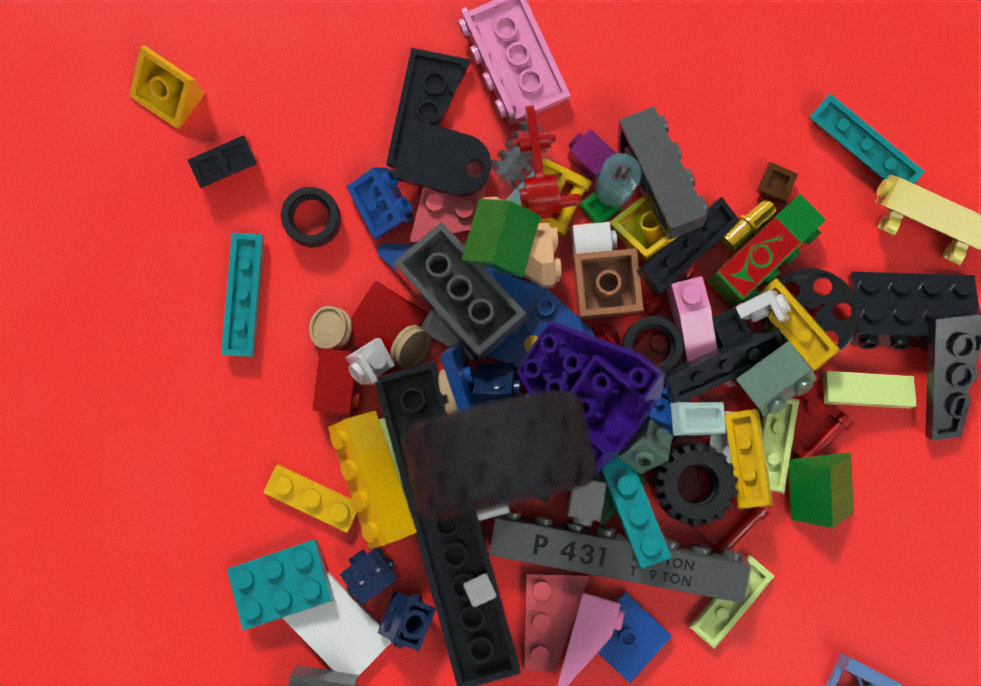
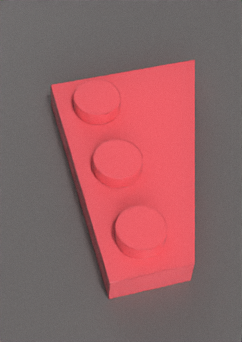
[524,573,589,671]

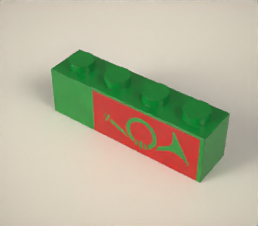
[707,194,826,308]

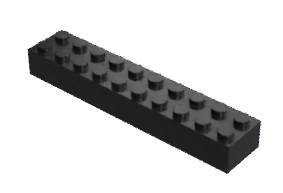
[375,361,521,686]

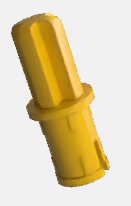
[721,200,777,251]

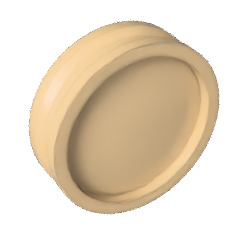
[309,306,352,350]
[391,325,431,369]

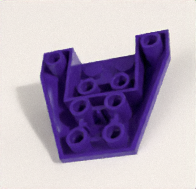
[516,320,665,473]

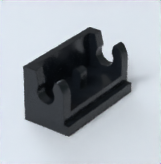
[187,135,259,188]

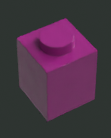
[568,129,617,183]

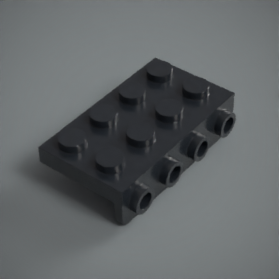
[848,271,980,351]

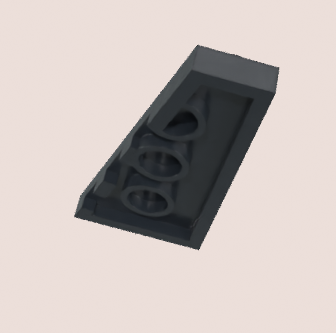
[386,48,471,168]
[925,311,981,440]

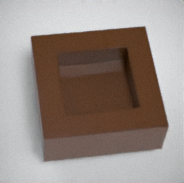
[755,162,798,204]

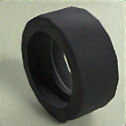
[281,186,342,248]
[622,316,684,373]

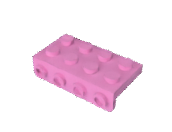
[457,0,571,125]

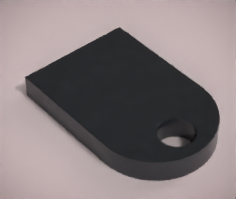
[393,119,491,197]

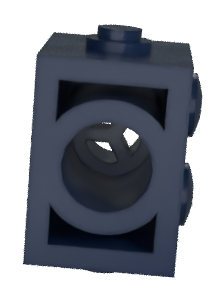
[473,363,522,406]
[339,546,400,606]
[377,590,436,651]

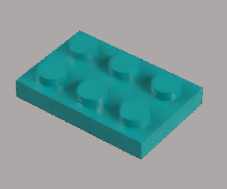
[227,539,335,631]

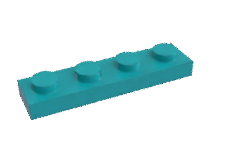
[808,93,925,184]
[221,233,265,357]
[600,455,671,570]

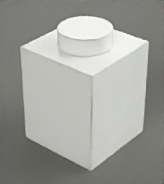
[571,222,617,256]

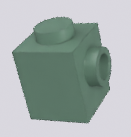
[618,419,673,474]

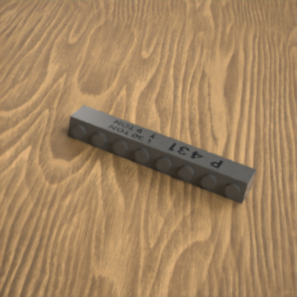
[489,509,751,603]

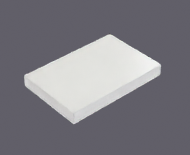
[283,572,391,676]

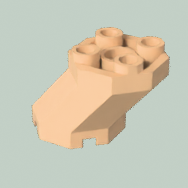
[484,196,561,288]

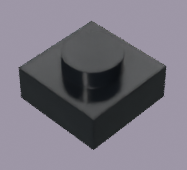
[712,306,752,347]

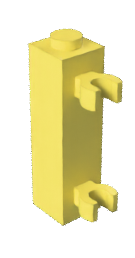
[875,175,981,265]

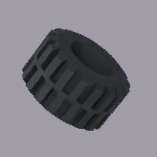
[652,444,739,526]

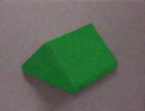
[462,199,541,278]
[788,452,854,529]

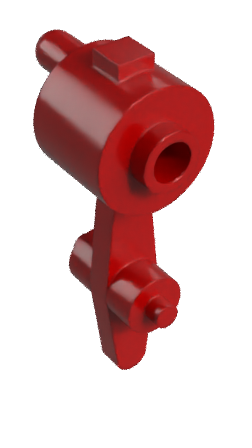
[512,105,582,220]

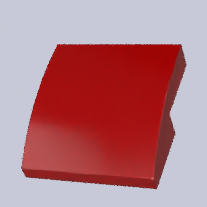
[348,281,428,369]

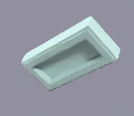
[671,402,726,436]

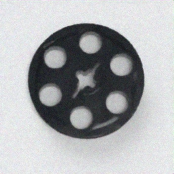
[762,268,859,360]

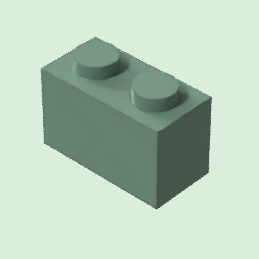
[736,341,817,417]

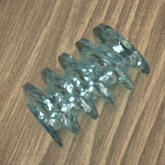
[491,121,554,190]
[595,153,641,207]

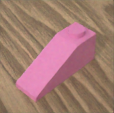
[666,276,717,363]
[558,592,625,686]

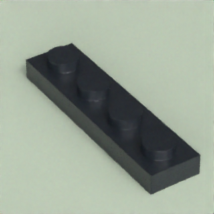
[637,197,740,295]
[664,325,783,403]

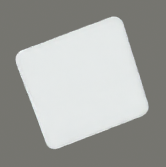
[464,574,496,607]

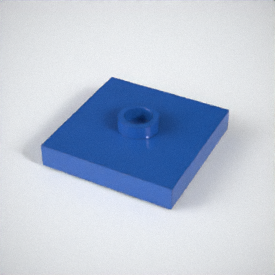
[440,342,475,411]
[597,591,672,683]

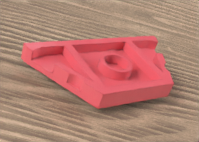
[410,162,488,244]

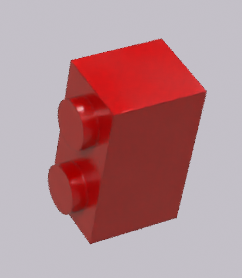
[312,348,361,415]

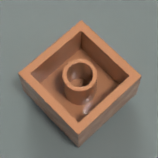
[572,248,644,320]

